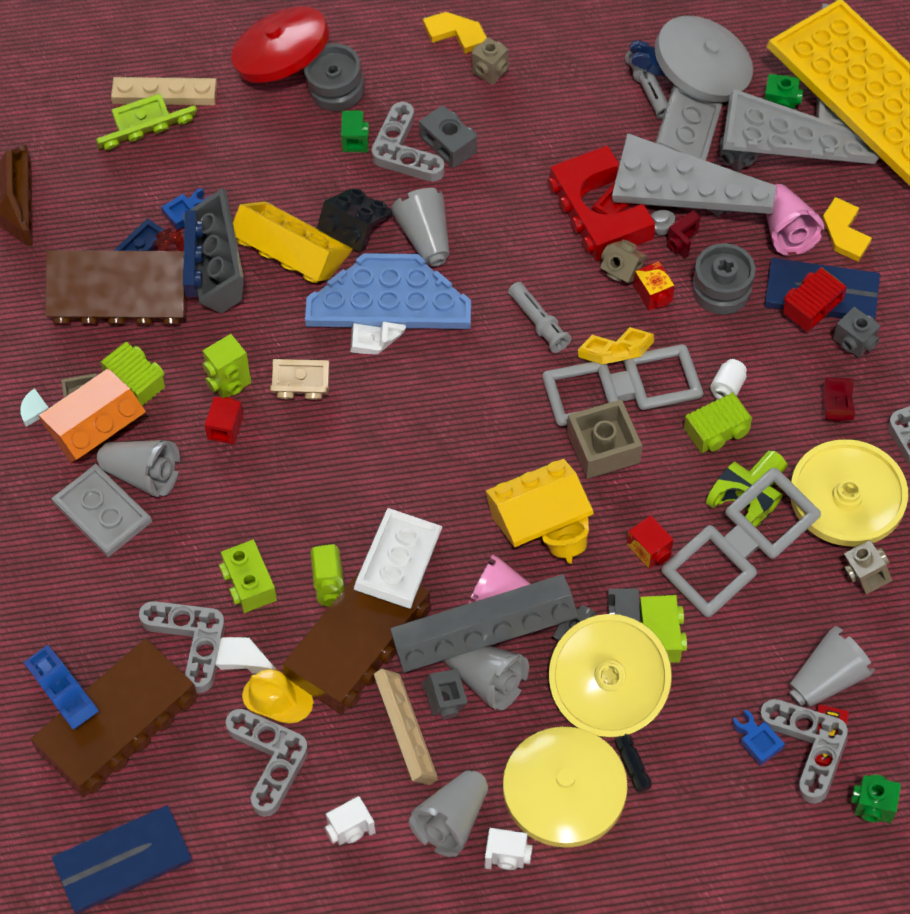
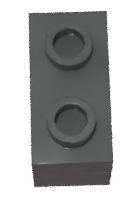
[419,105,478,169]

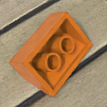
[38,369,146,462]

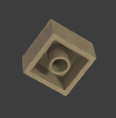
[567,399,642,479]

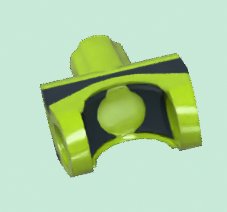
[706,451,787,528]

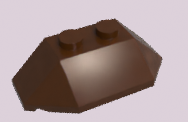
[0,145,33,246]

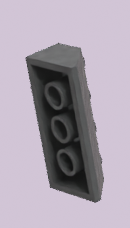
[183,188,244,314]

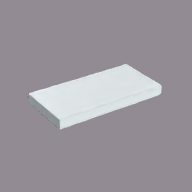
[354,508,442,609]

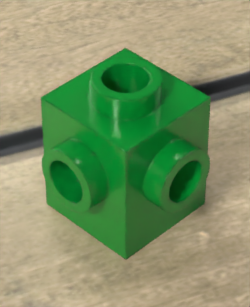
[764,74,803,110]
[851,775,901,824]

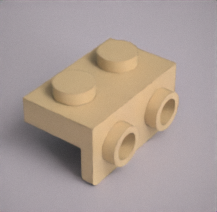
[270,359,330,400]

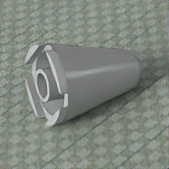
[392,188,450,267]
[97,440,180,497]
[789,626,875,708]
[444,646,529,710]
[409,771,488,857]

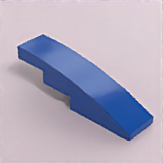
[23,645,98,729]

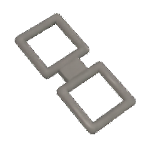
[542,344,703,426]
[661,468,821,617]

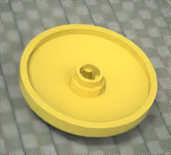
[791,439,908,546]
[549,614,672,737]
[503,727,627,847]

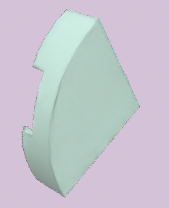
[20,388,49,427]

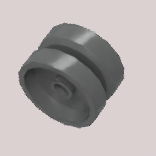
[304,43,365,111]
[692,243,756,315]

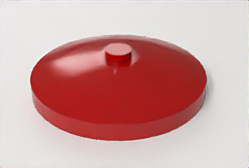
[231,6,329,83]

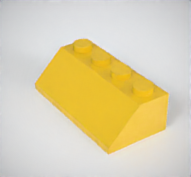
[233,201,353,283]

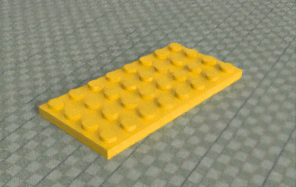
[767,0,910,185]

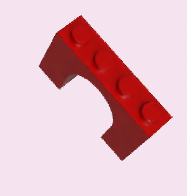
[547,145,655,261]

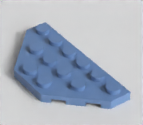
[305,253,471,329]

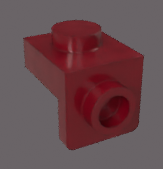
[667,210,701,259]
[822,377,855,422]

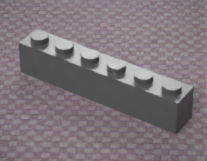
[390,574,578,672]

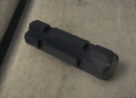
[615,734,652,792]

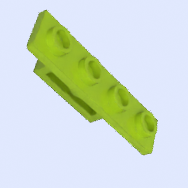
[96,93,197,150]

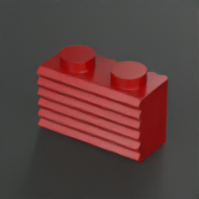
[783,267,847,332]

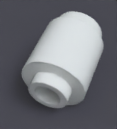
[710,359,747,399]

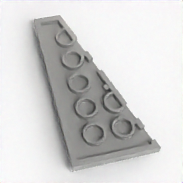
[723,89,879,164]
[612,133,777,214]

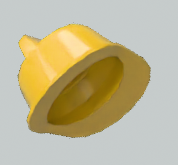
[542,517,589,564]
[242,669,313,724]

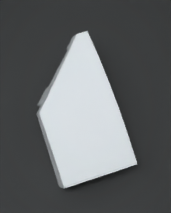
[350,322,406,354]
[215,637,276,674]

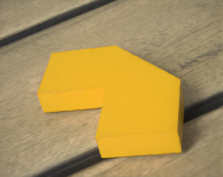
[423,12,487,54]
[822,197,872,262]
[578,327,654,365]

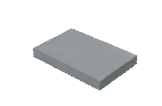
[655,85,722,161]
[51,464,152,557]

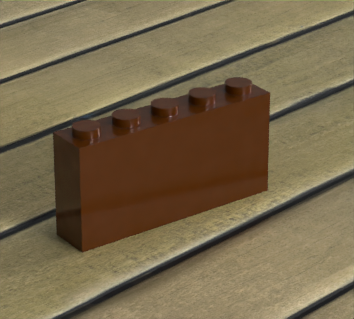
[45,250,187,325]
[282,570,431,715]
[30,638,197,798]

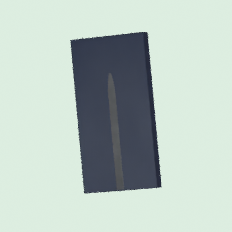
[765,258,880,319]
[51,805,193,914]

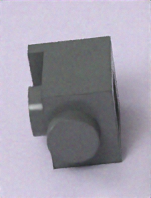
[607,589,640,622]
[421,669,468,720]

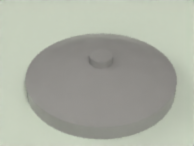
[655,16,753,102]

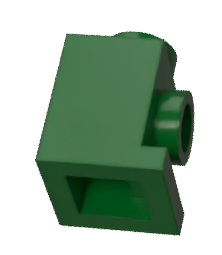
[341,110,369,152]

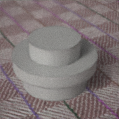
[651,210,675,235]

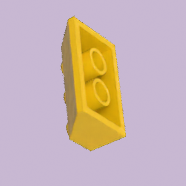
[486,459,593,547]

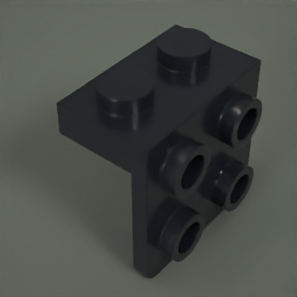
[316,188,393,252]

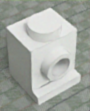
[324,796,375,846]
[485,828,532,870]

